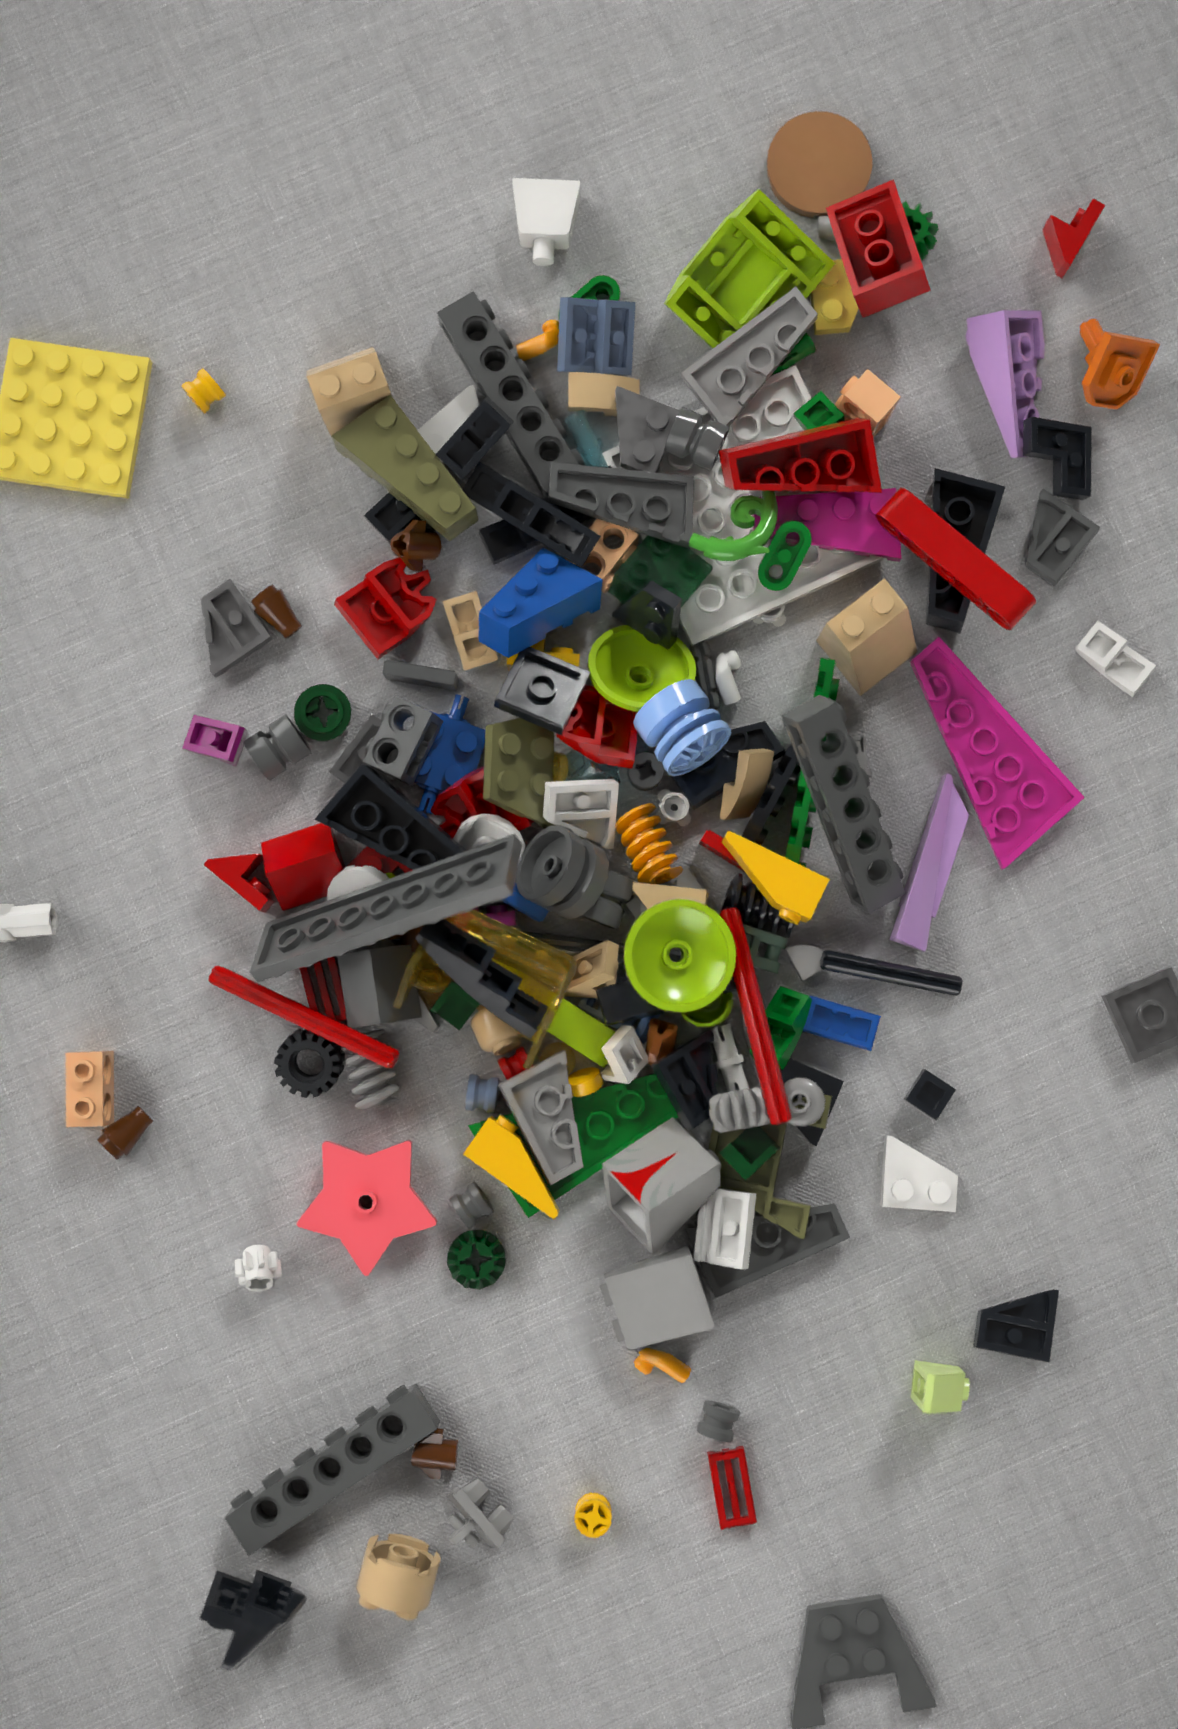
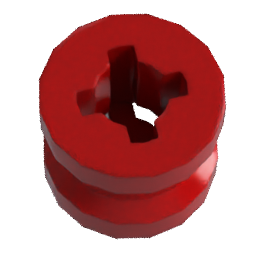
[497,1046,534,1080]

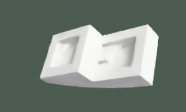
[1075,620,1156,697]

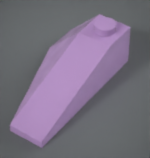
[966,310,1044,458]

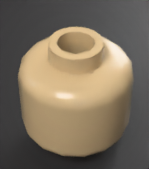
[471,1004,523,1056]

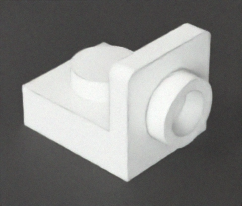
[601,1025,649,1084]

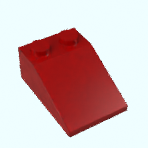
[826,179,931,318]

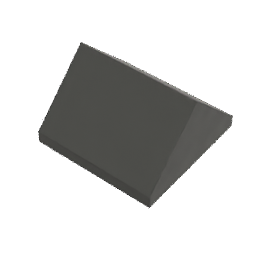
[338,944,422,1028]

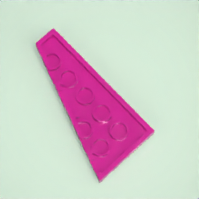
[910,637,1085,870]

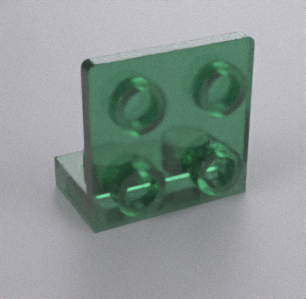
[608,535,713,608]

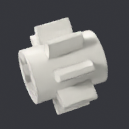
[234,1245,282,1292]

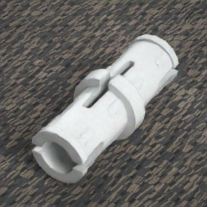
[708,1023,749,1092]

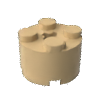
[356,1534,441,1620]

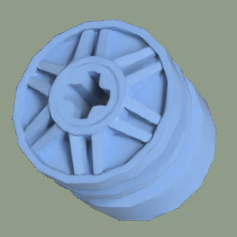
[633,679,731,777]

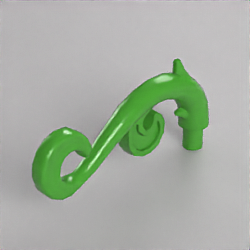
[689,491,778,561]

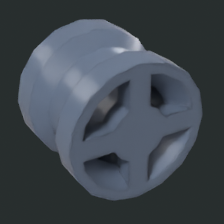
[465,1074,499,1114]

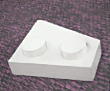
[880,1135,958,1212]

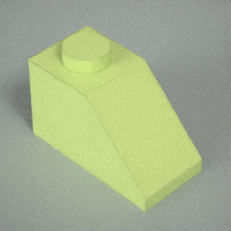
[910,1360,970,1414]

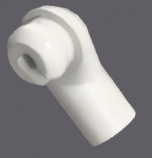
[715,650,741,705]

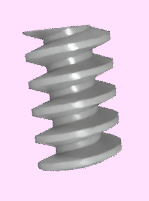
[341,1028,401,1109]

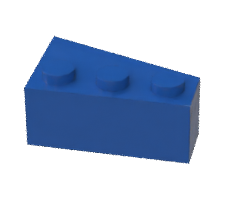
[478,548,603,658]

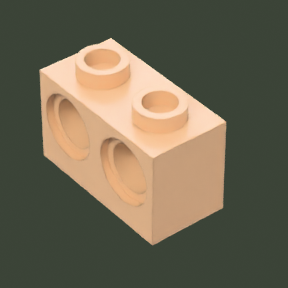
[835,369,901,438]
[564,519,640,594]
[66,1051,114,1127]

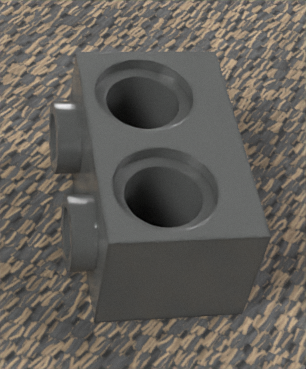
[363,696,444,786]

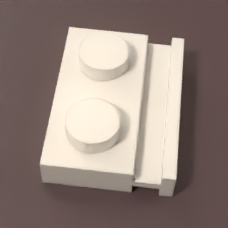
[693,1188,756,1269]

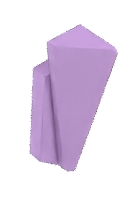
[889,773,969,952]

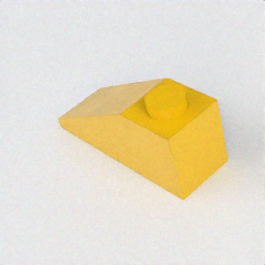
[722,830,830,925]
[463,1114,559,1220]

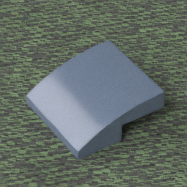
[557,297,636,376]

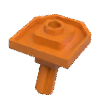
[1080,319,1160,410]

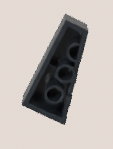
[926,468,1005,634]
[314,763,467,870]

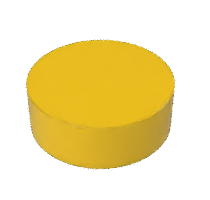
[568,1067,604,1097]

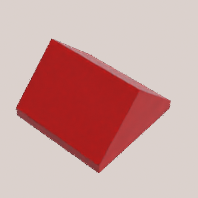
[261,823,345,911]

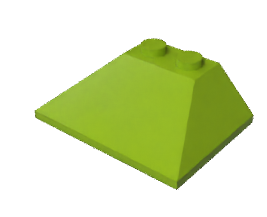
[664,189,836,349]

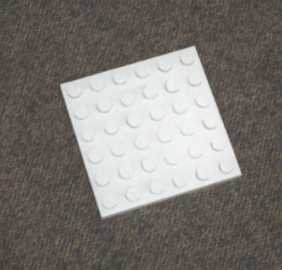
[602,365,886,646]

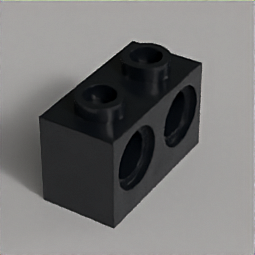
[435,396,514,480]

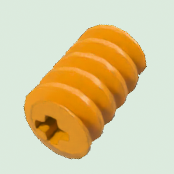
[615,803,683,885]

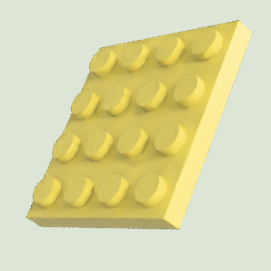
[0,338,153,499]

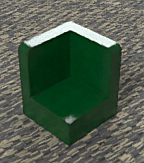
[430,979,480,1031]
[720,1126,780,1181]

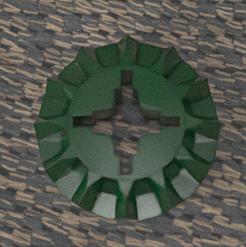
[294,684,352,742]
[447,1229,506,1290]

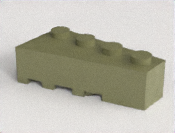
[331,395,478,541]

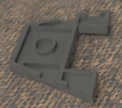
[790,1594,936,1729]

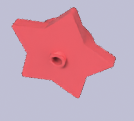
[296,1140,437,1276]

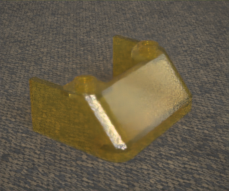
[393,909,577,1070]

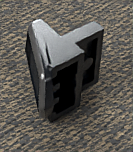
[199,1570,307,1671]

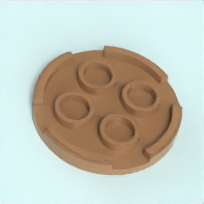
[766,111,873,218]

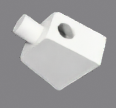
[512,178,580,266]

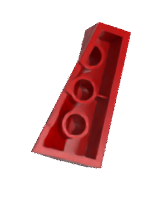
[718,418,882,493]

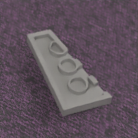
[681,287,818,426]

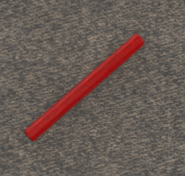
[719,908,792,1125]
[208,965,399,1069]

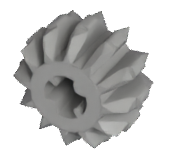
[709,1087,770,1133]

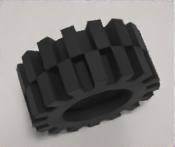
[274,1028,345,1098]

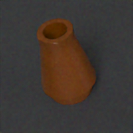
[251,584,302,639]
[97,1106,153,1160]

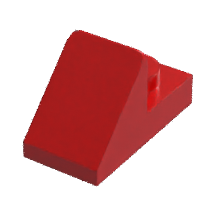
[1043,198,1105,278]
[203,854,275,913]

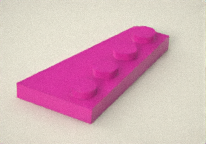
[752,488,902,562]

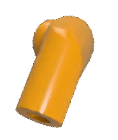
[516,319,559,361]
[634,1347,691,1383]

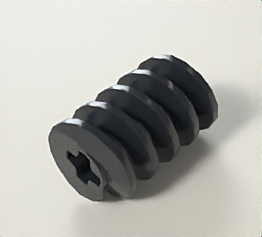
[720,873,795,938]

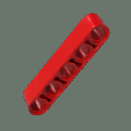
[875,487,1037,631]

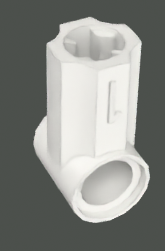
[0,903,58,943]

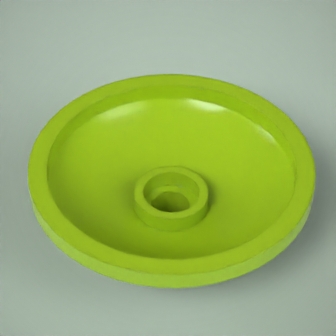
[587,625,696,712]
[624,899,736,1012]

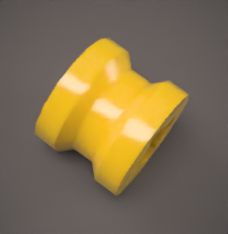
[181,368,226,414]
[575,1492,612,1538]

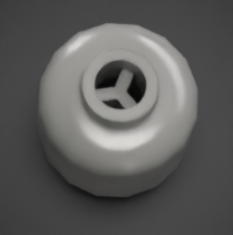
[784,1077,826,1126]

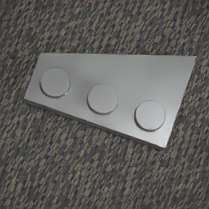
[498,1050,583,1185]

